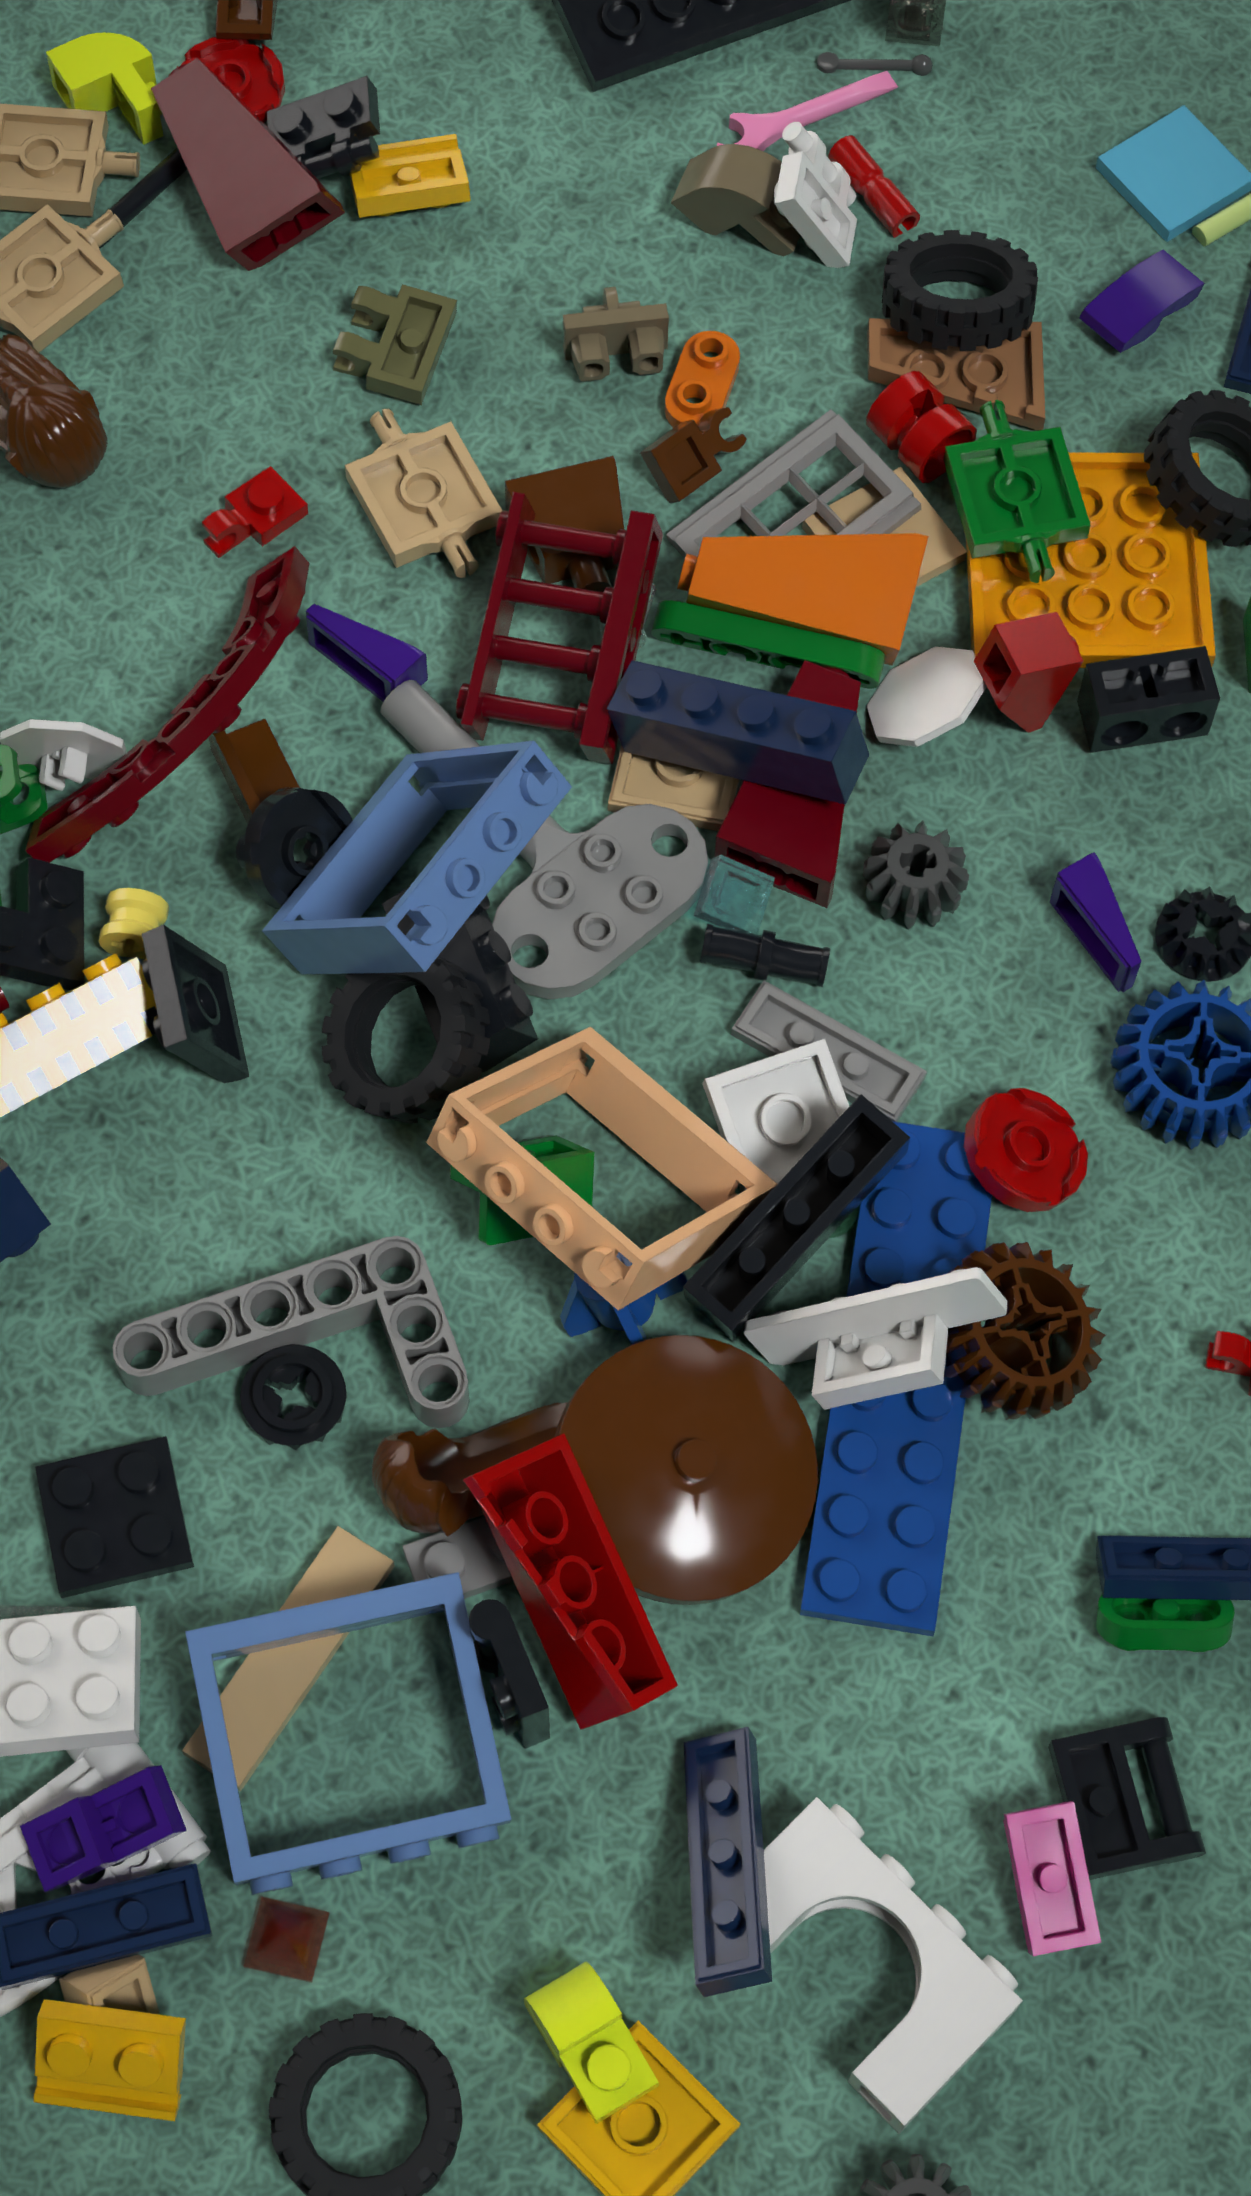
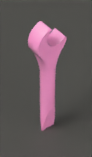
[717,71,898,151]

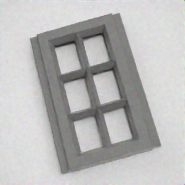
[666,409,921,558]

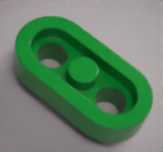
[1096,1594,1235,1652]

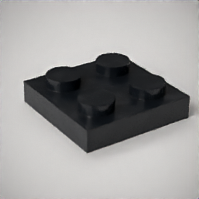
[142,924,249,1083]
[35,1436,194,1598]

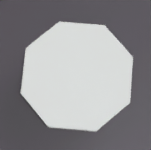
[866,647,987,747]
[0,719,127,791]

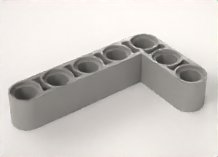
[112,1236,470,1428]

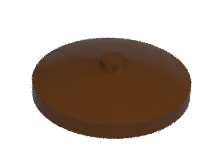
[555,1335,818,1605]

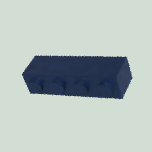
[607,660,869,805]

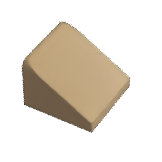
[59,1954,160,2015]

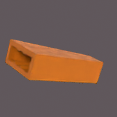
[677,533,929,665]

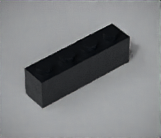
[683,1094,910,1342]

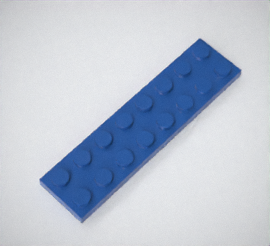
[800,1121,992,1637]

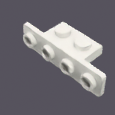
[744,1267,1007,1410]

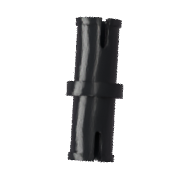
[700,924,830,987]

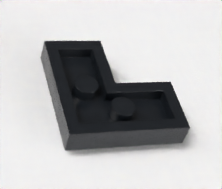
[0,857,85,990]

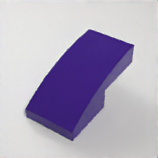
[1079,250,1205,353]
[20,1765,187,1892]

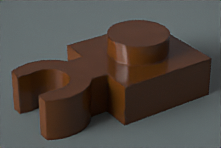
[640,407,747,503]

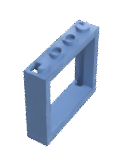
[262,741,572,974]
[185,1572,512,1895]

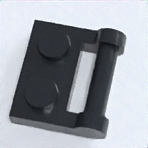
[469,1599,550,1749]
[1048,1717,1206,1880]

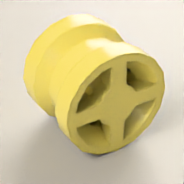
[99,888,169,959]

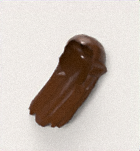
[0,334,108,488]
[372,1402,568,1537]

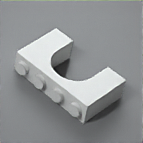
[764,1797,1023,2134]

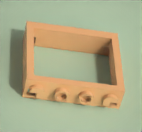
[426,1027,777,1310]

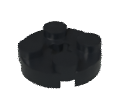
[235,787,353,909]

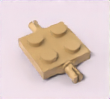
[0,104,140,217]
[0,204,124,352]
[345,409,502,578]

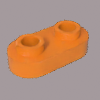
[665,331,740,428]

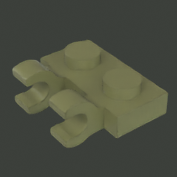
[333,284,457,405]

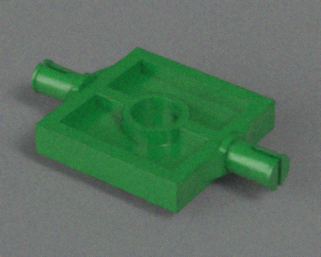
[943,400,1091,583]

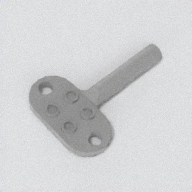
[380,680,708,999]

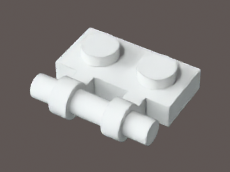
[774,122,857,268]

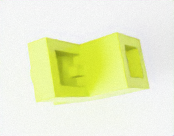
[46,32,163,145]
[524,1961,659,2124]

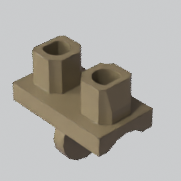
[563,286,669,382]

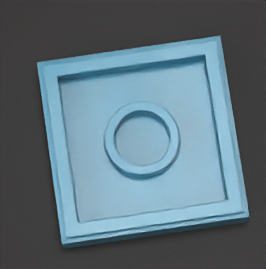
[1096,105,1251,242]

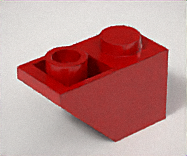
[974,612,1084,733]

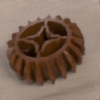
[944,1242,1106,1420]

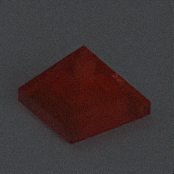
[244,1897,330,1983]

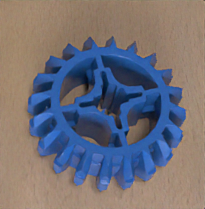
[1110,980,1251,1149]

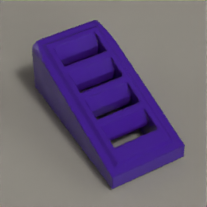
[306,604,428,702]
[1050,852,1142,992]

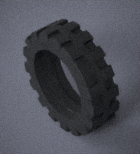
[882,230,1038,351]
[1144,390,1251,547]
[321,957,490,1124]
[269,2013,463,2196]

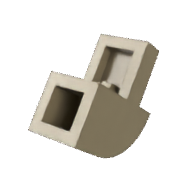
[671,144,800,257]

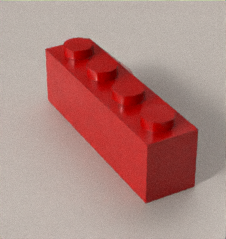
[463,1433,678,1730]

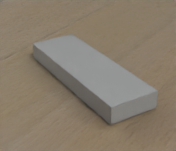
[731,980,927,1122]

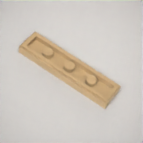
[182,1526,395,1792]

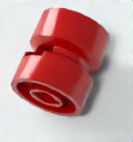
[866,371,977,483]

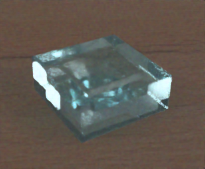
[694,855,775,935]

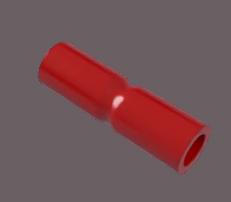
[828,135,920,238]

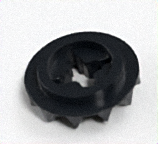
[1155,886,1251,982]
[240,1345,347,1450]

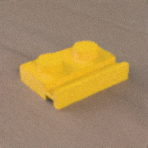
[350,134,471,218]
[34,1999,186,2121]

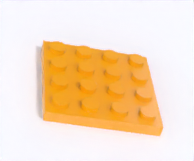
[966,452,1216,668]

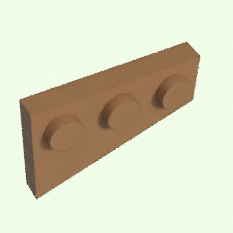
[867,318,1045,430]

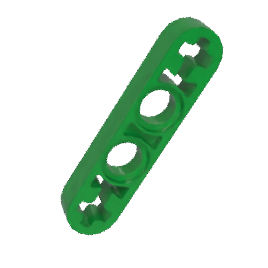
[651,600,886,689]

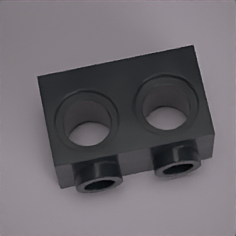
[1077,646,1220,753]

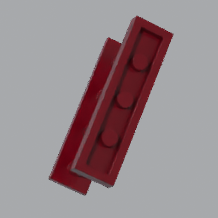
[456,492,663,764]

